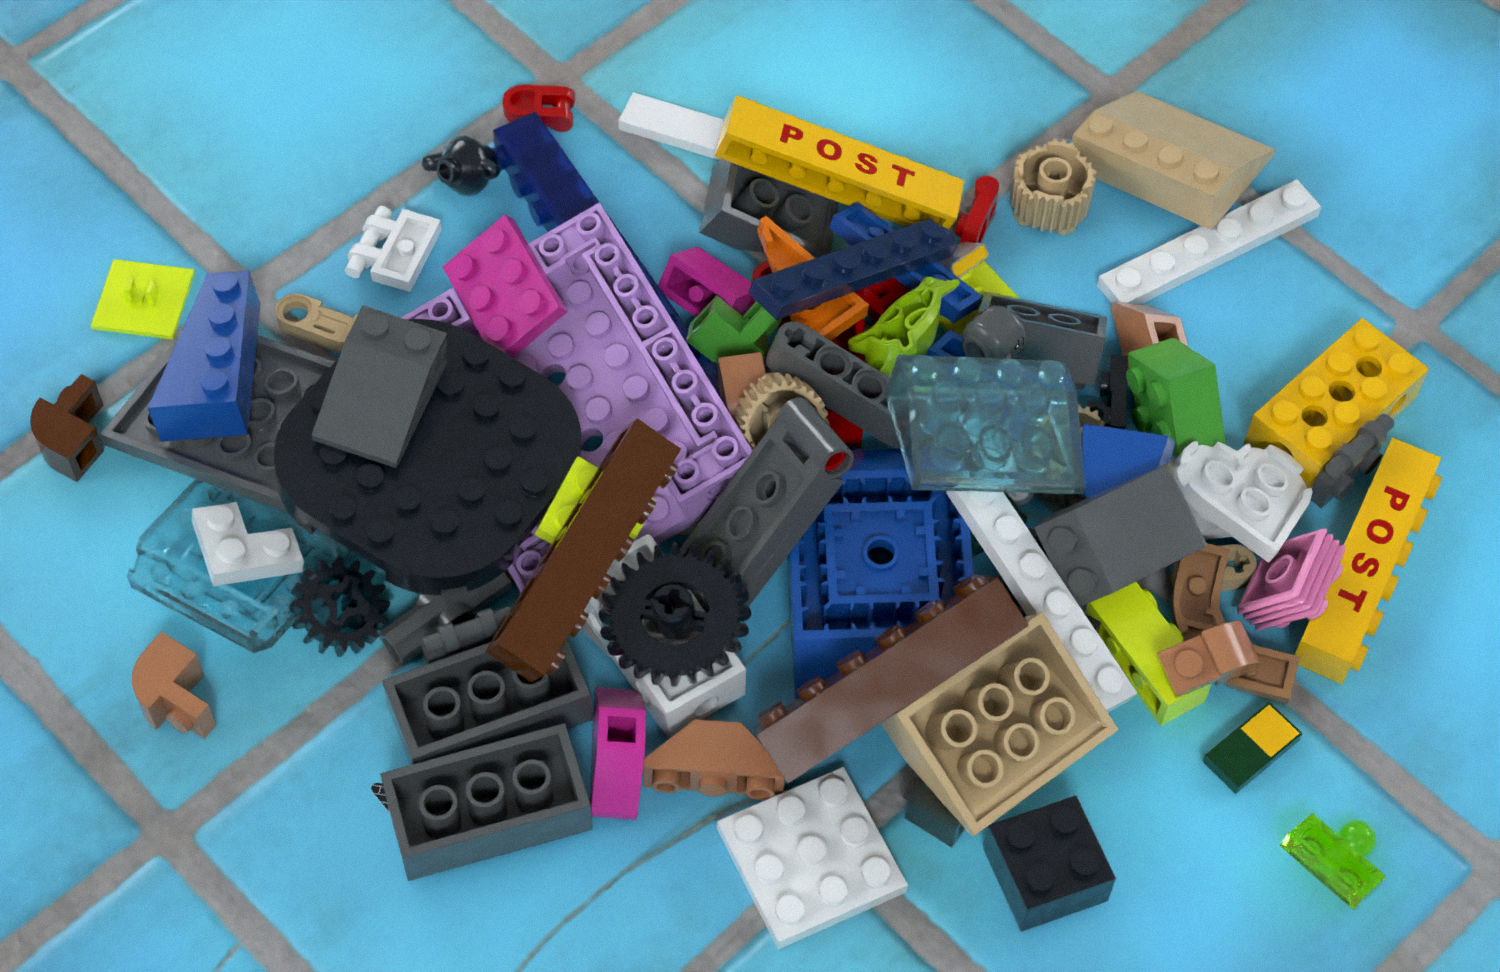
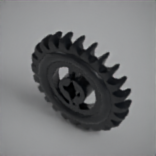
[598,542,752,687]

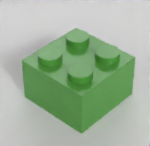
[1126,337,1225,458]

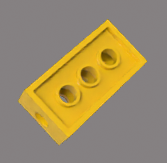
[1244,318,1429,489]

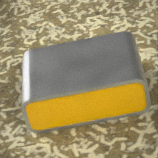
[938,242,989,278]

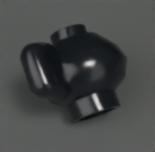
[421,135,501,196]

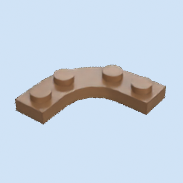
[1172,543,1300,704]

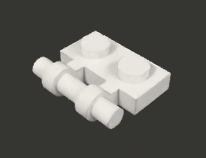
[345,206,442,292]

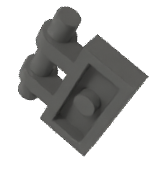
[1311,414,1394,509]
[421,606,511,665]

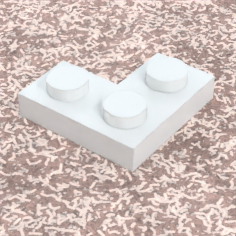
[192,502,304,587]

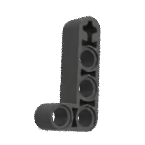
[766,322,947,448]

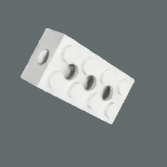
[584,534,746,738]

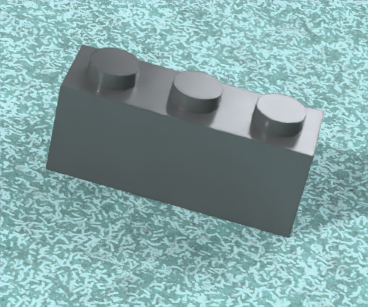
[978,292,1108,389]

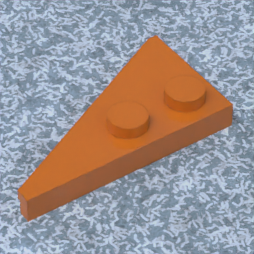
[757,216,869,341]

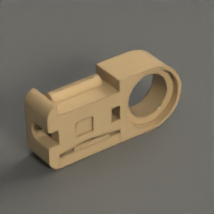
[276,293,358,353]

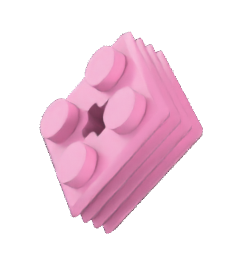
[1237,528,1346,631]

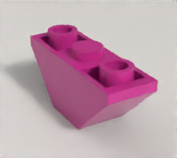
[590,687,646,820]

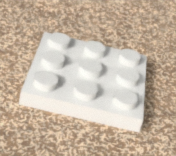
[717,767,908,950]

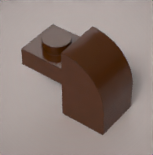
[30,374,104,482]

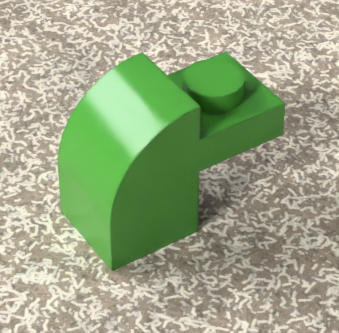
[686,295,783,364]

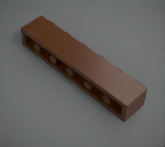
[485,418,681,682]

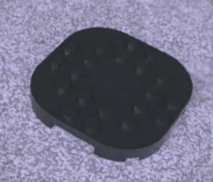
[274,319,581,595]

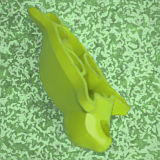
[848,276,960,384]

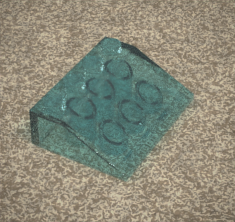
[885,354,1086,494]

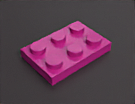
[442,214,568,358]

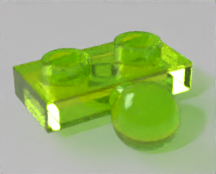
[1280,813,1386,910]

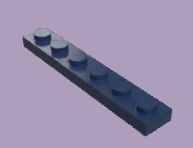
[748,218,958,320]

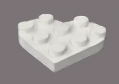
[1172,441,1313,563]

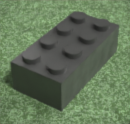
[382,639,593,765]
[380,723,593,881]

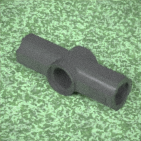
[379,572,512,666]

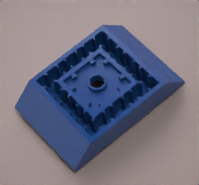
[787,447,974,700]

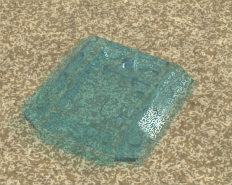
[127,479,356,653]

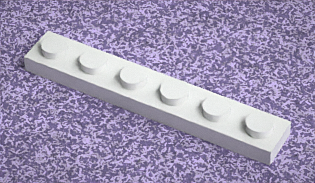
[1097,179,1321,305]
[946,468,1137,712]

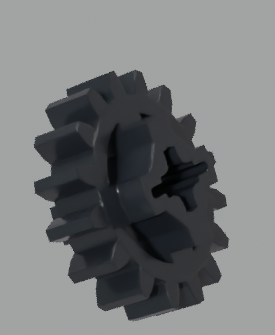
[288,557,390,657]

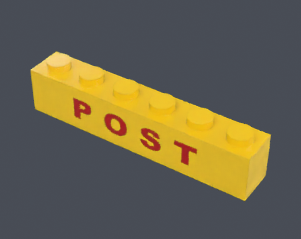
[714,95,964,229]
[1295,437,1443,684]

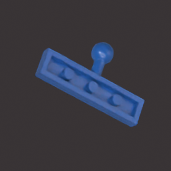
[829,202,983,323]

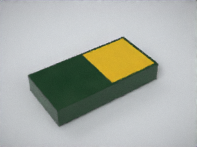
[1203,702,1303,794]

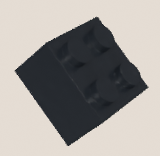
[983,795,1116,932]

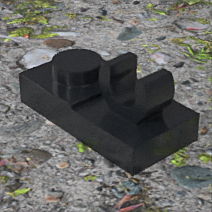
[1087,355,1128,430]

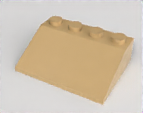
[1072,91,1275,230]
[881,612,1119,836]

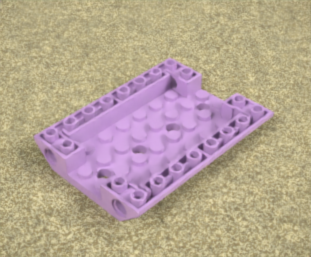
[401,202,753,592]

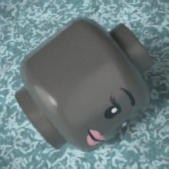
[962,306,1027,370]

